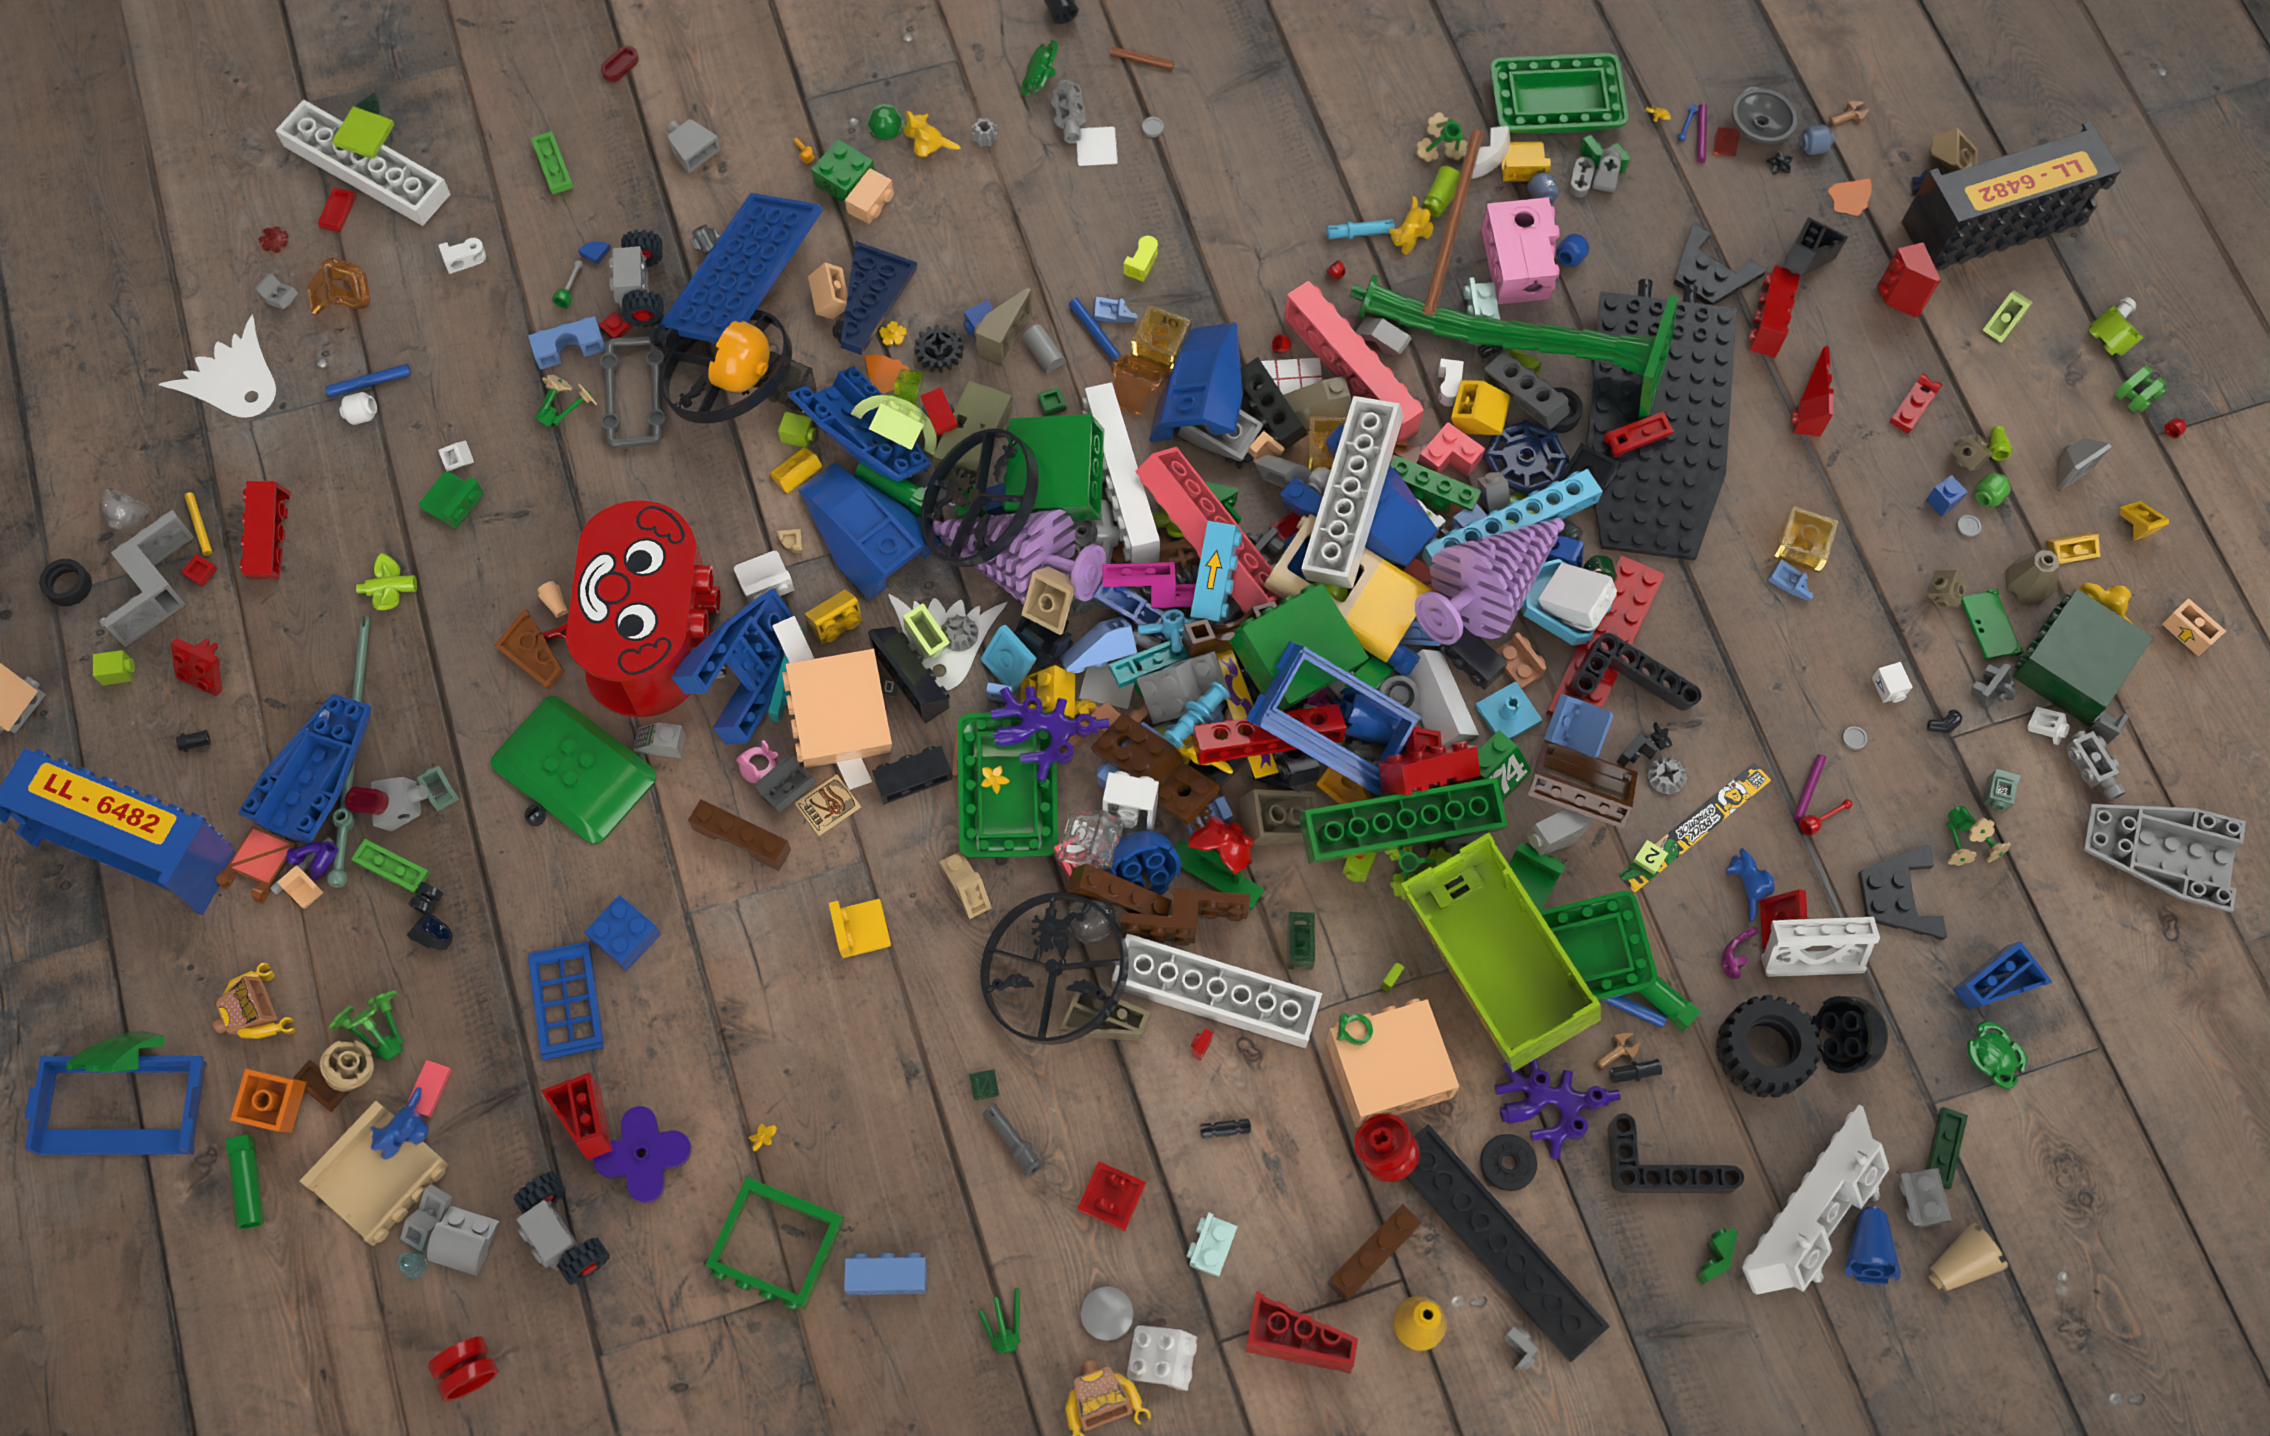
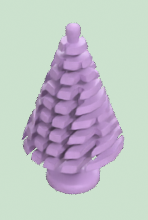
[933,509,1106,604]
[1415,518,1565,645]

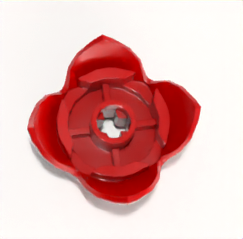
[1188,816,1255,874]

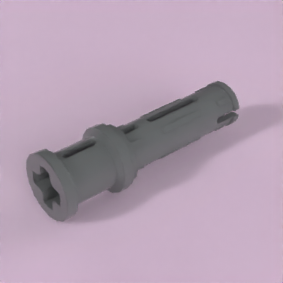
[983,1104,1045,1177]

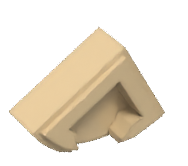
[777,529,803,554]

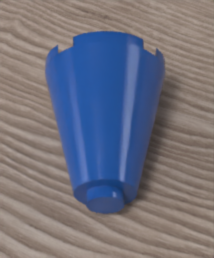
[1845,1206,1901,1285]

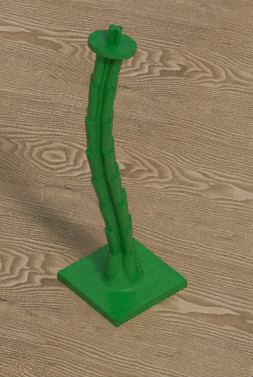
[1349,274,1679,420]

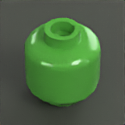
[1974,473,2011,507]

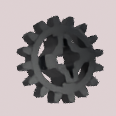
[914,324,964,373]

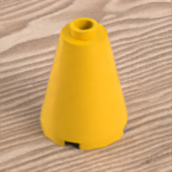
[1393,1296,1446,1351]

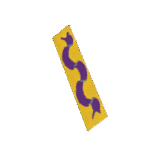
[1216,649,1278,779]

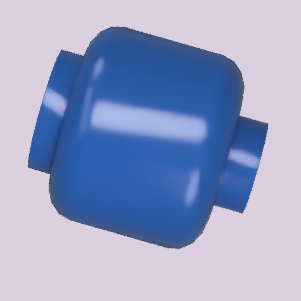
[1556,234,1590,267]

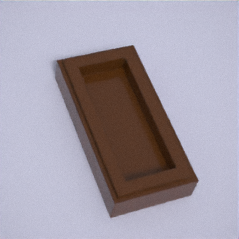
[292,1060,349,1112]

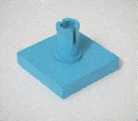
[981,625,1037,692]
[1475,682,1543,740]

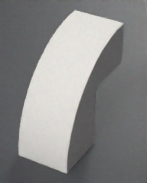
[1464,126,1510,179]

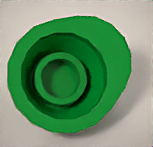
[867,104,904,140]

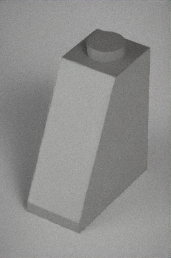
[1526,809,1594,855]

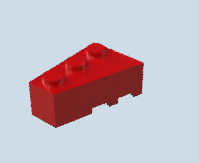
[540,1072,613,1160]

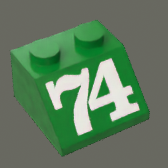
[1472,730,1532,801]

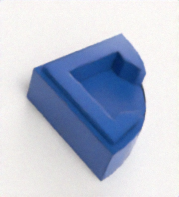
[578,241,611,265]

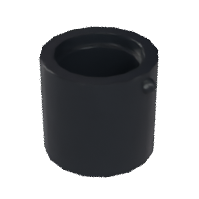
[1044,0,1079,24]

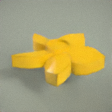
[1645,105,1671,122]
[981,765,1010,794]
[748,1123,777,1151]

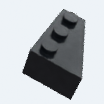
[1783,217,1848,276]

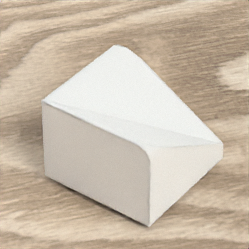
[438,441,474,472]

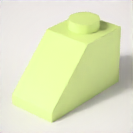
[1983,290,2033,343]

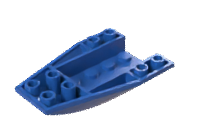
[1149,322,1243,442]
[788,366,931,481]
[798,462,942,601]
[238,694,372,844]

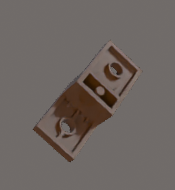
[1090,713,1221,825]
[1120,888,1250,946]

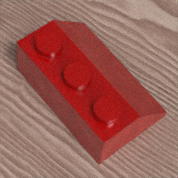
[1877,243,1941,318]

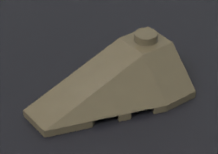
[1255,376,1352,433]

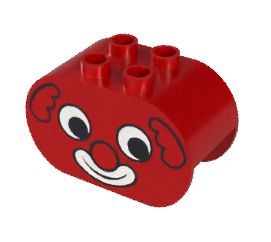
[566,500,721,717]

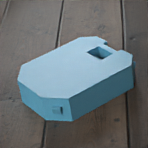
[1521,559,1612,646]

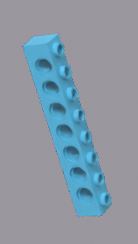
[1422,469,1602,569]

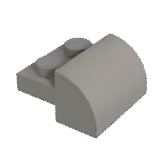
[427,1206,500,1276]

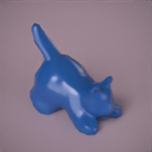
[1726,848,1775,922]
[371,1087,428,1159]

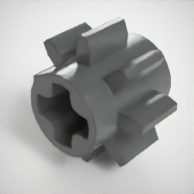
[690,224,719,253]

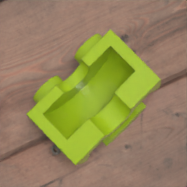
[2088,305,2144,356]

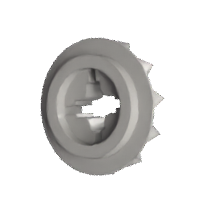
[941,614,978,651]
[1648,756,1687,794]

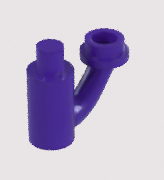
[286,842,338,881]

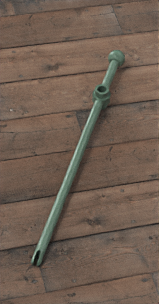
[327,616,370,888]

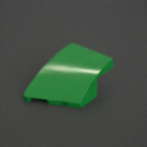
[66,1030,165,1072]

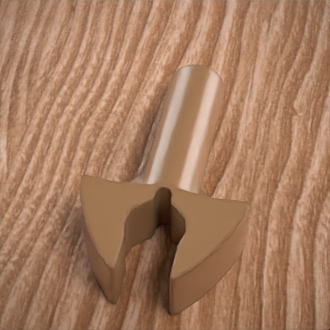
[1829,101,1869,126]
[1596,1033,1640,1069]

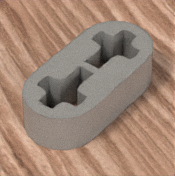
[1569,157,1595,197]

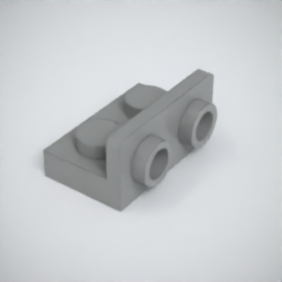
[1900,1168,1952,1227]

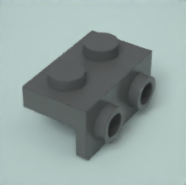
[754,754,816,813]

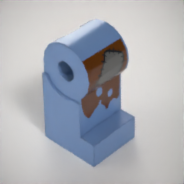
[1185,796,1233,836]

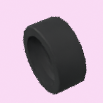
[1541,387,1583,433]
[39,559,92,606]

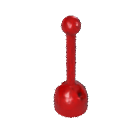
[1799,799,1852,837]

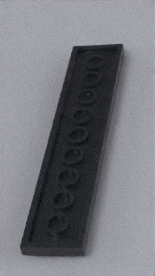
[1406,1124,1610,1363]

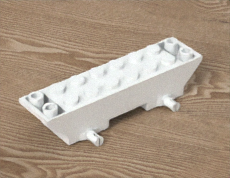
[1743,1105,1889,1295]

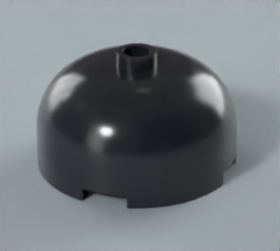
[1811,996,1888,1073]

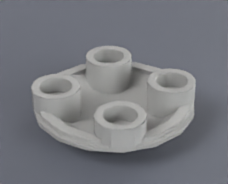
[1080,1286,1134,1341]

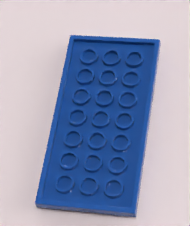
[660,193,823,343]

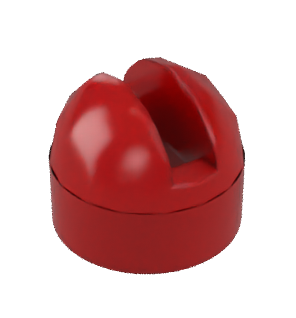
[1326,260,1346,280]
[1271,334,1291,353]
[2164,418,2187,438]

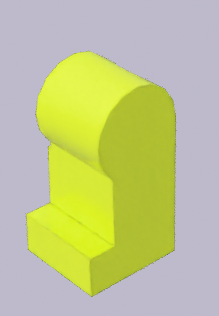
[1123,236,1158,282]

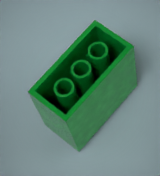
[1002,414,1105,521]
[1229,583,1369,712]

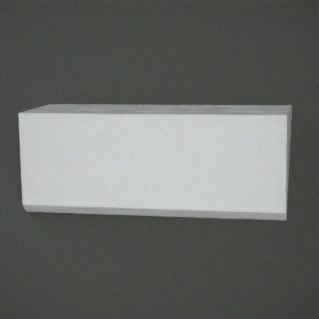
[1400,649,1479,748]

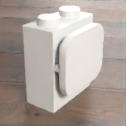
[1538,563,1617,631]

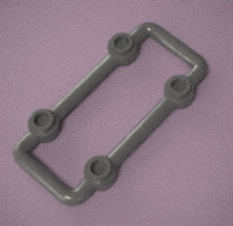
[600,336,667,448]

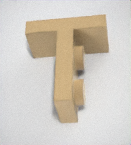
[940,852,992,919]

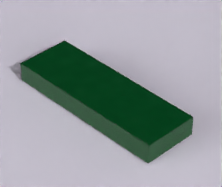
[1926,1107,1968,1190]

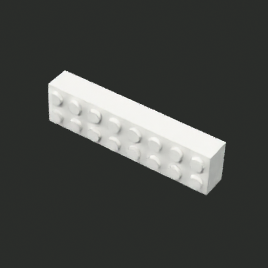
[275,100,451,226]
[1082,382,1160,563]
[1301,396,1404,589]
[1112,933,1322,1049]

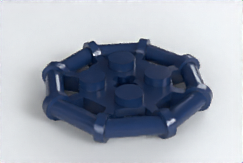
[1482,420,1570,496]

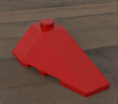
[1790,346,1834,437]

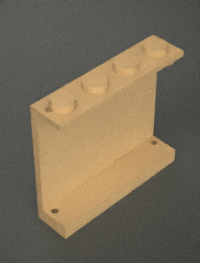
[300,1101,449,1246]

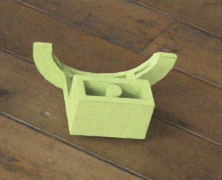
[851,395,937,455]

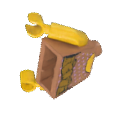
[213,963,296,1039]
[1065,1360,1151,1436]

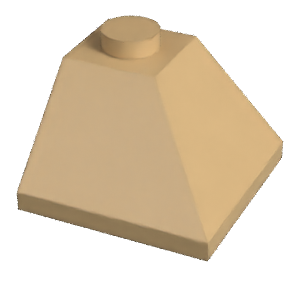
[1930,128,1978,172]
[1022,566,1074,635]

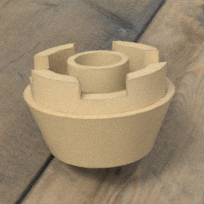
[320,1041,374,1092]

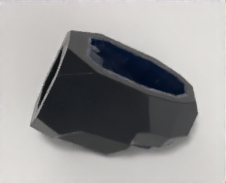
[407,912,453,951]

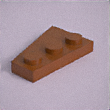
[494,609,564,690]

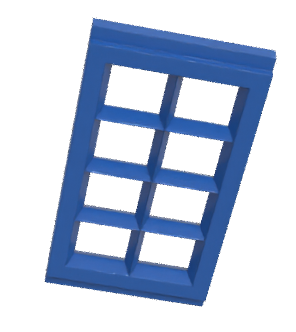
[528,941,604,1061]

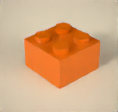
[230,1069,307,1133]

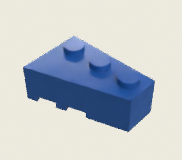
[1953,941,2052,1010]

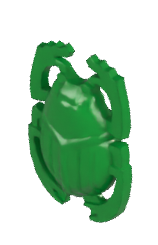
[1021,40,1058,96]
[1967,1021,2028,1090]

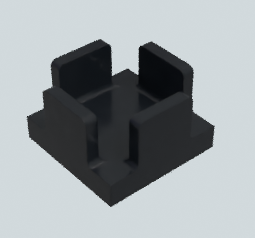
[1013,616,1073,670]

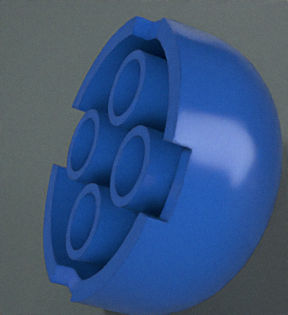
[1104,830,1181,895]

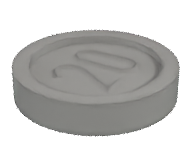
[1142,117,1164,137]
[1957,515,1981,538]
[1842,726,1868,750]

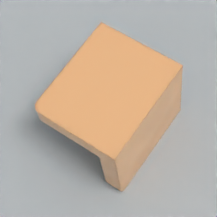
[1247,431,1285,463]
[277,865,324,909]

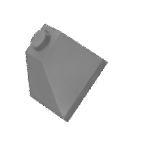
[2057,438,2112,491]

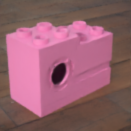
[1481,197,1559,305]

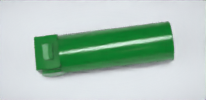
[855,463,926,518]
[1638,975,1701,1032]
[225,1134,264,1229]

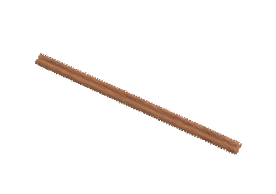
[1423,129,1484,316]

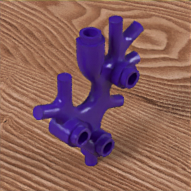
[990,686,1110,782]
[1494,1059,1621,1160]

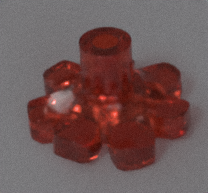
[259,226,289,253]

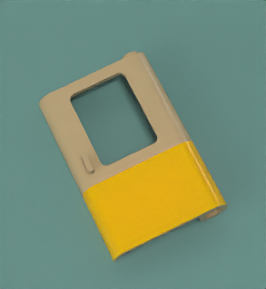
[1263,514,1432,663]

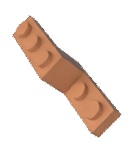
[1059,701,1152,754]

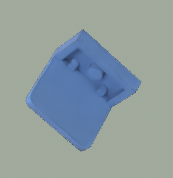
[1544,694,1613,758]

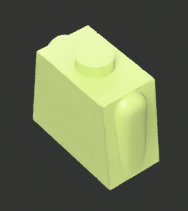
[903,604,950,660]

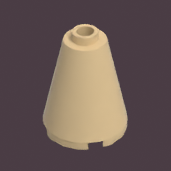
[1928,1222,2008,1291]

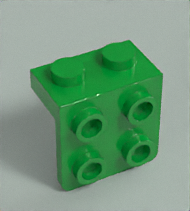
[419,472,484,529]
[1509,842,1565,911]

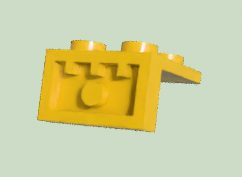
[1501,142,1551,181]
[829,899,891,959]

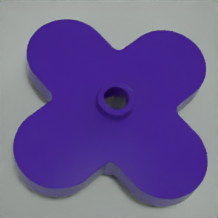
[593,1106,692,1204]

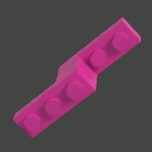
[1102,562,1196,608]

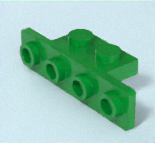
[1390,456,1481,513]
[1174,840,1264,910]

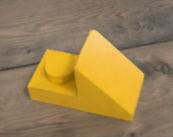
[2119,501,2169,540]

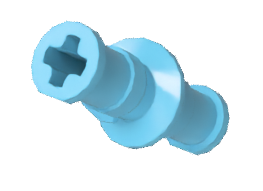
[1164,682,1229,749]

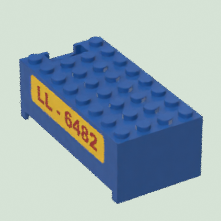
[0,748,236,915]

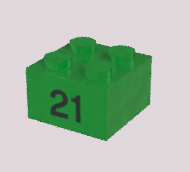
[811,139,875,204]

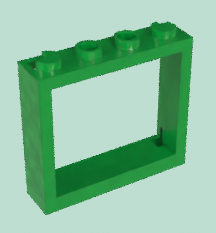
[705,1177,845,1311]

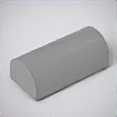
[1023,324,1066,373]

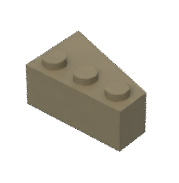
[1060,992,1151,1041]

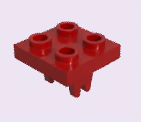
[170,638,222,696]
[1077,1161,1146,1232]

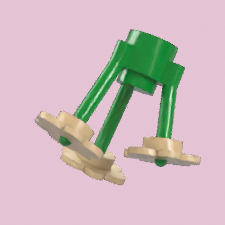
[534,375,597,427]
[1946,806,2011,866]

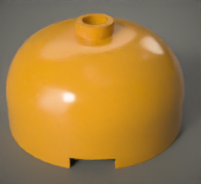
[708,320,770,393]

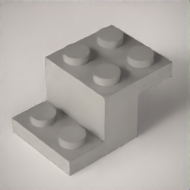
[1137,651,1231,724]

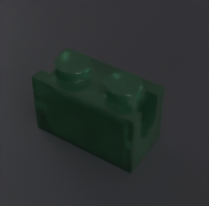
[1287,912,1315,970]

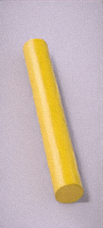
[184,492,213,556]

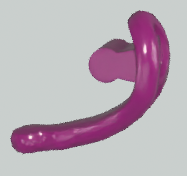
[1721,927,1758,979]

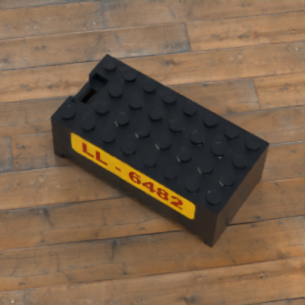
[1901,121,2121,271]

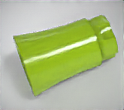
[1422,166,1460,218]

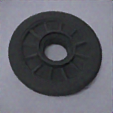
[1480,1134,1537,1191]

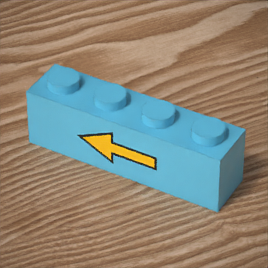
[1190,521,1242,623]

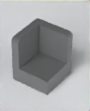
[2086,711,2129,744]

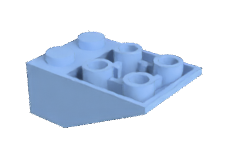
[1059,616,1137,673]

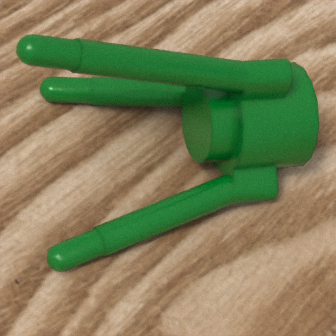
[978,1288,1021,1355]

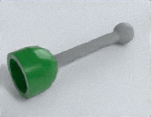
[552,260,583,309]

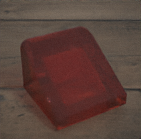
[1713,127,1740,157]

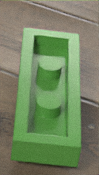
[531,131,573,195]
[351,839,431,894]

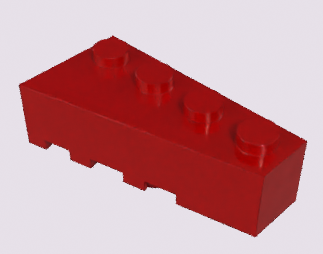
[1748,265,1800,358]
[240,481,291,579]
[1378,741,1480,796]
[1245,1291,1358,1373]

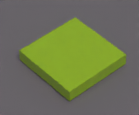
[332,107,395,159]

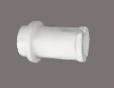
[2117,297,2136,319]
[1133,629,1162,649]

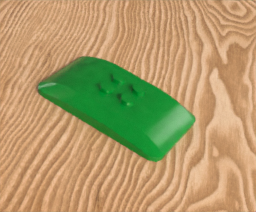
[1490,53,1629,133]
[491,696,657,844]
[957,711,1059,858]
[1539,891,1658,1001]

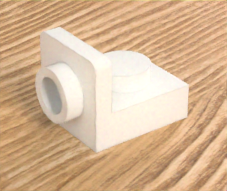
[2028,706,2070,745]

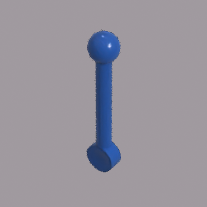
[1678,105,1698,141]

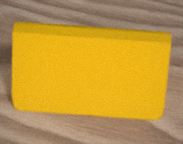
[769,447,822,493]
[2047,533,2100,564]

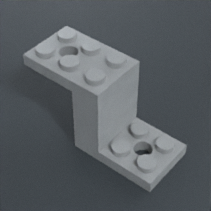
[101,510,194,647]

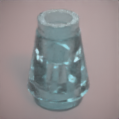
[397,1253,427,1279]

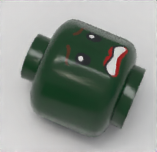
[1583,555,1617,582]

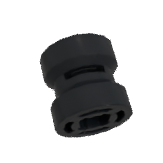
[408,882,443,914]

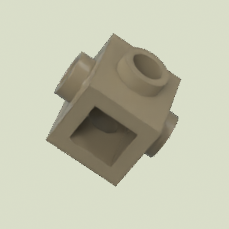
[1952,435,1993,471]
[1927,570,1967,608]

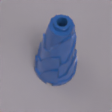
[1332,687,1407,749]

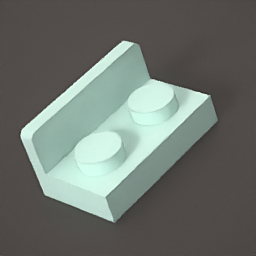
[1464,277,1500,320]
[1187,1213,1238,1277]

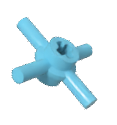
[1138,607,1210,653]

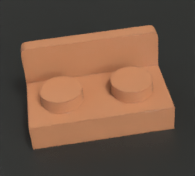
[1495,632,1547,690]

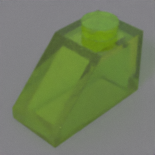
[894,369,924,407]

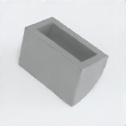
[1255,454,1312,488]

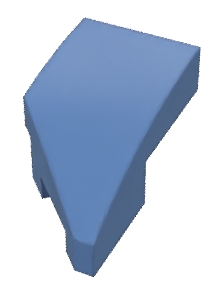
[1093,297,1138,323]
[1768,559,1813,601]

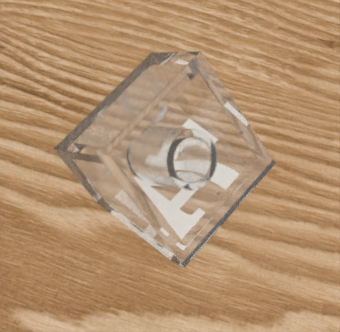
[1056,810,1125,869]

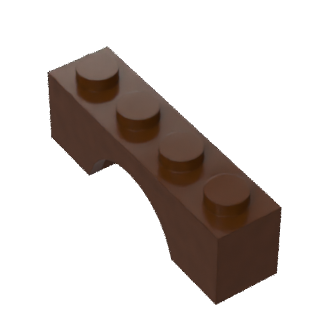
[1182,601,1277,658]
[688,799,791,871]
[1066,863,1172,916]
[1327,1204,1422,1303]

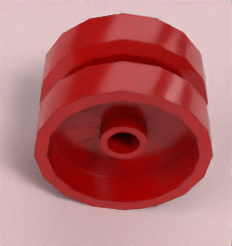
[1354,1114,1420,1182]
[427,1336,499,1402]

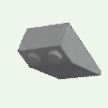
[1177,410,1264,462]

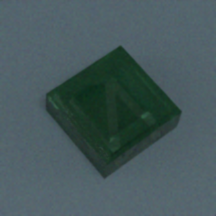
[969,1069,999,1101]

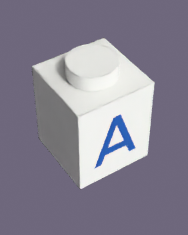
[1872,662,1912,703]

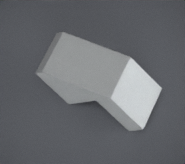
[1355,317,1411,355]
[400,1184,452,1252]

